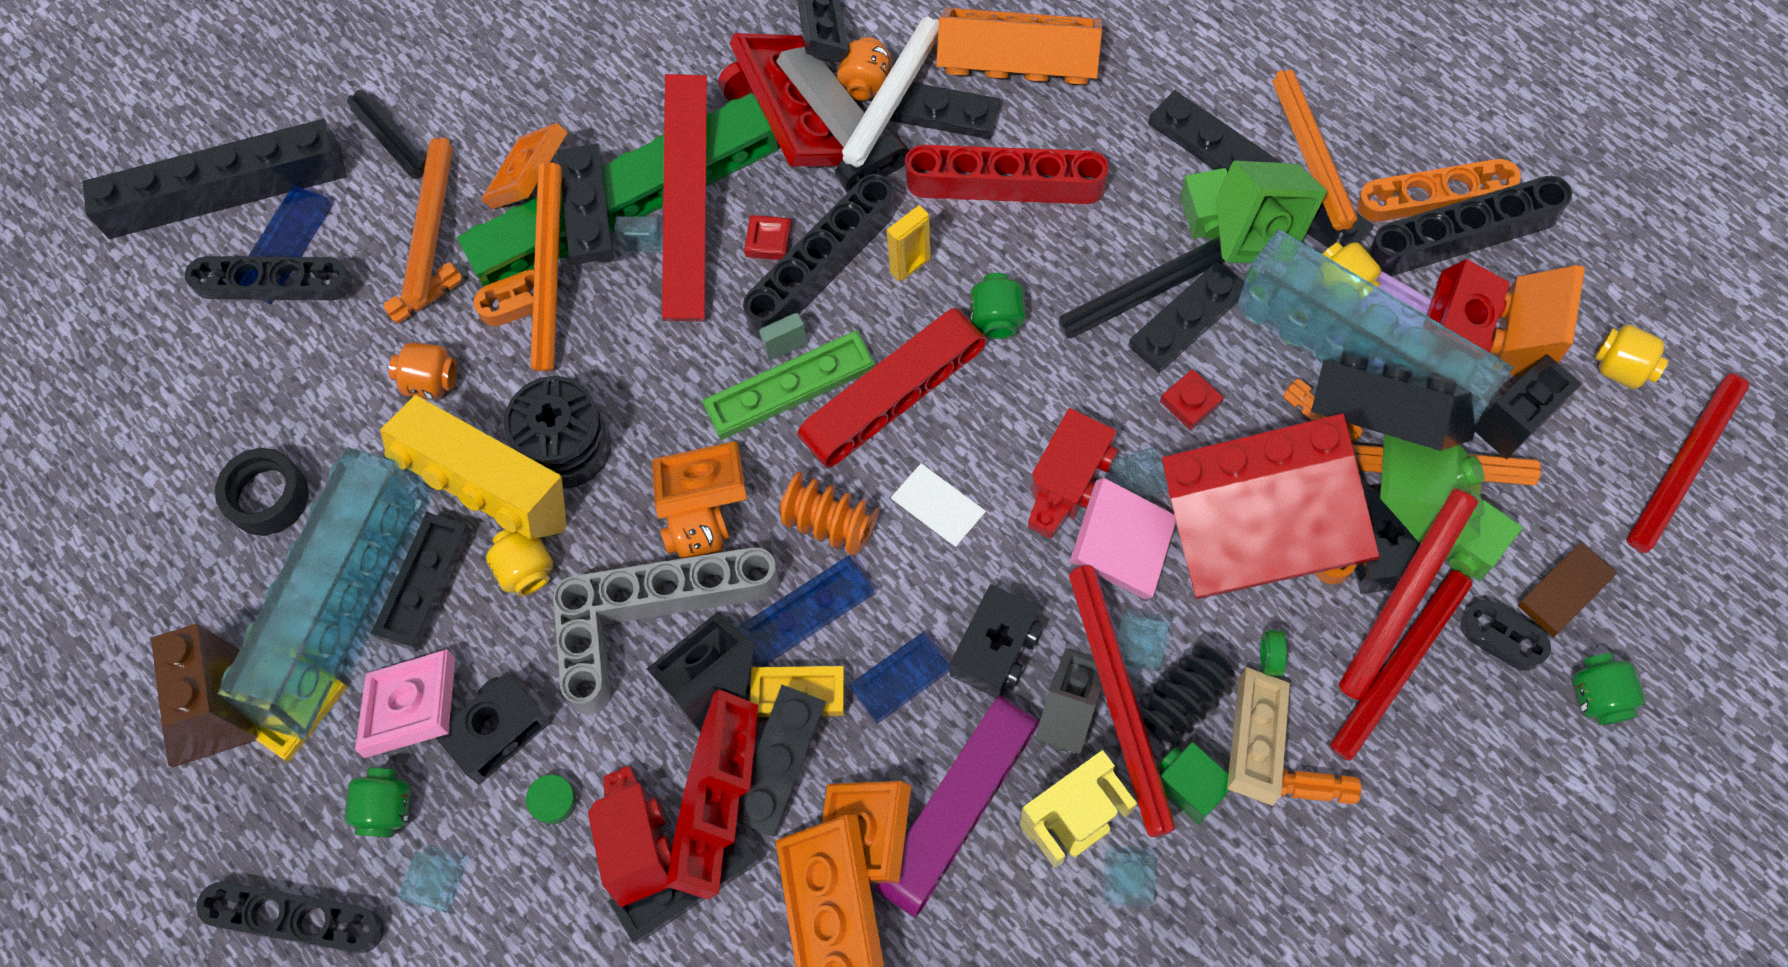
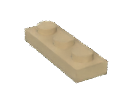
[1227,667,1290,806]

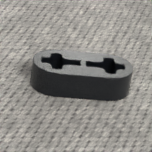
[834,134,910,193]
[1460,600,1551,671]

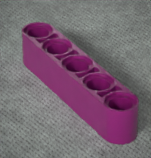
[874,695,1040,918]

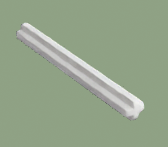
[842,16,939,167]

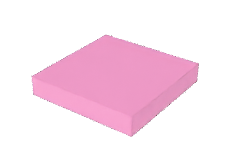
[1069,478,1176,599]
[355,649,455,758]

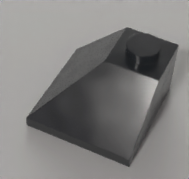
[647,612,755,733]

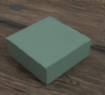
[759,313,808,361]

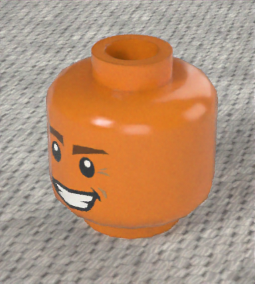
[837,37,893,100]
[389,342,457,400]
[660,506,729,559]

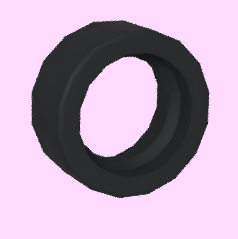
[215,448,309,536]

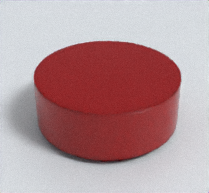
[718,61,753,101]

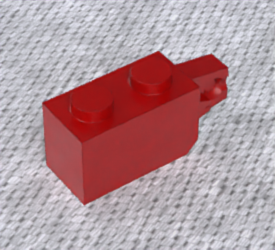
[1028,408,1119,539]
[588,766,672,908]

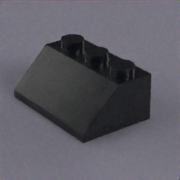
[1311,351,1475,451]

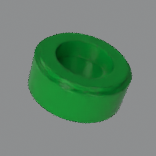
[1260,629,1286,677]
[526,775,576,825]

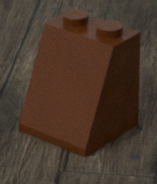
[151,623,260,767]

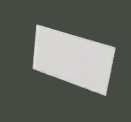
[891,464,986,547]

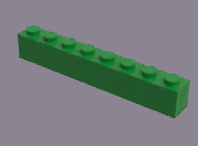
[456,93,778,287]

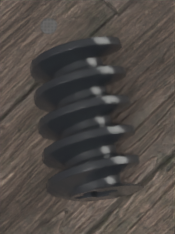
[1138,642,1235,747]

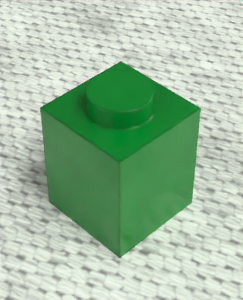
[1157,742,1231,825]

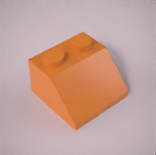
[1489,265,1585,378]

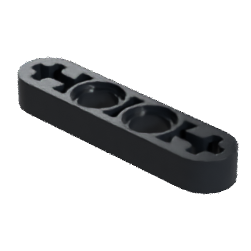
[185,256,353,301]
[196,882,384,954]

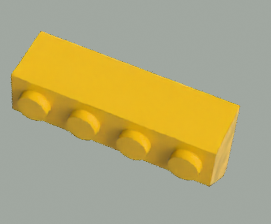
[380,395,567,539]

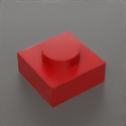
[1160,369,1224,431]

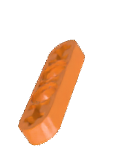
[1357,159,1521,222]

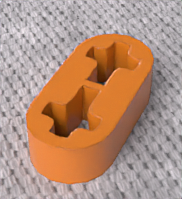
[473,269,534,326]

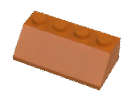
[936,7,1102,84]

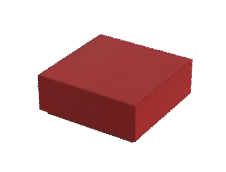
[744,215,792,260]

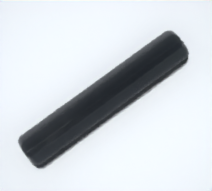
[347,90,426,179]

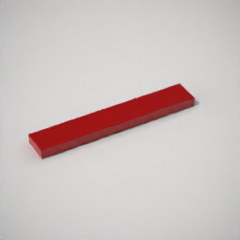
[662,74,707,322]

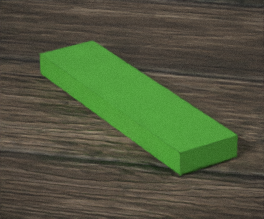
[702,330,875,440]

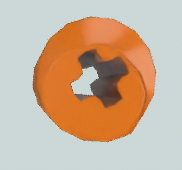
[780,471,879,556]

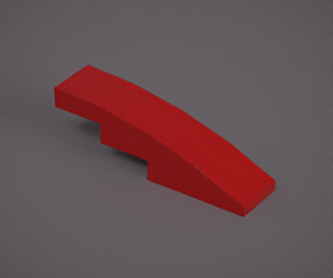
[666,689,758,900]

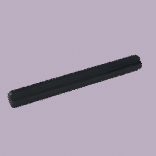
[1059,236,1225,338]

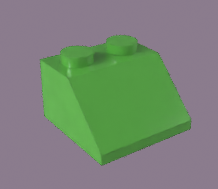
[1216,161,1327,263]
[1380,434,1485,546]

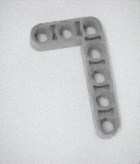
[553,547,780,715]

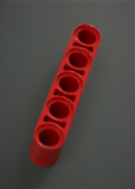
[905,145,1109,204]
[797,308,987,468]

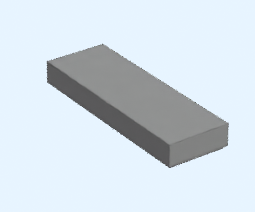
[776,47,865,148]

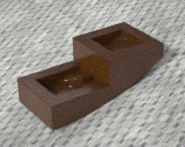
[1517,542,1617,638]

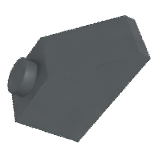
[1035,649,1102,754]

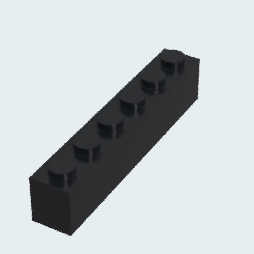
[82,119,347,239]

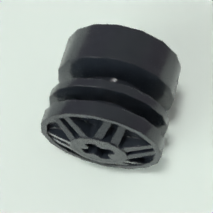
[504,376,611,489]

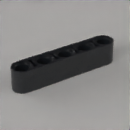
[743,174,895,339]
[1368,175,1573,276]

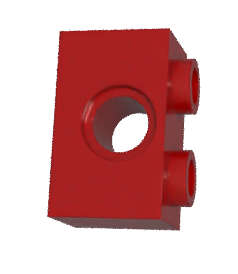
[1416,259,1510,368]

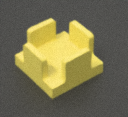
[1020,750,1137,869]

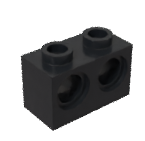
[1475,354,1582,460]

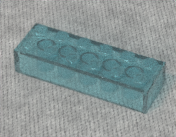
[1237,229,1514,423]
[217,447,423,740]

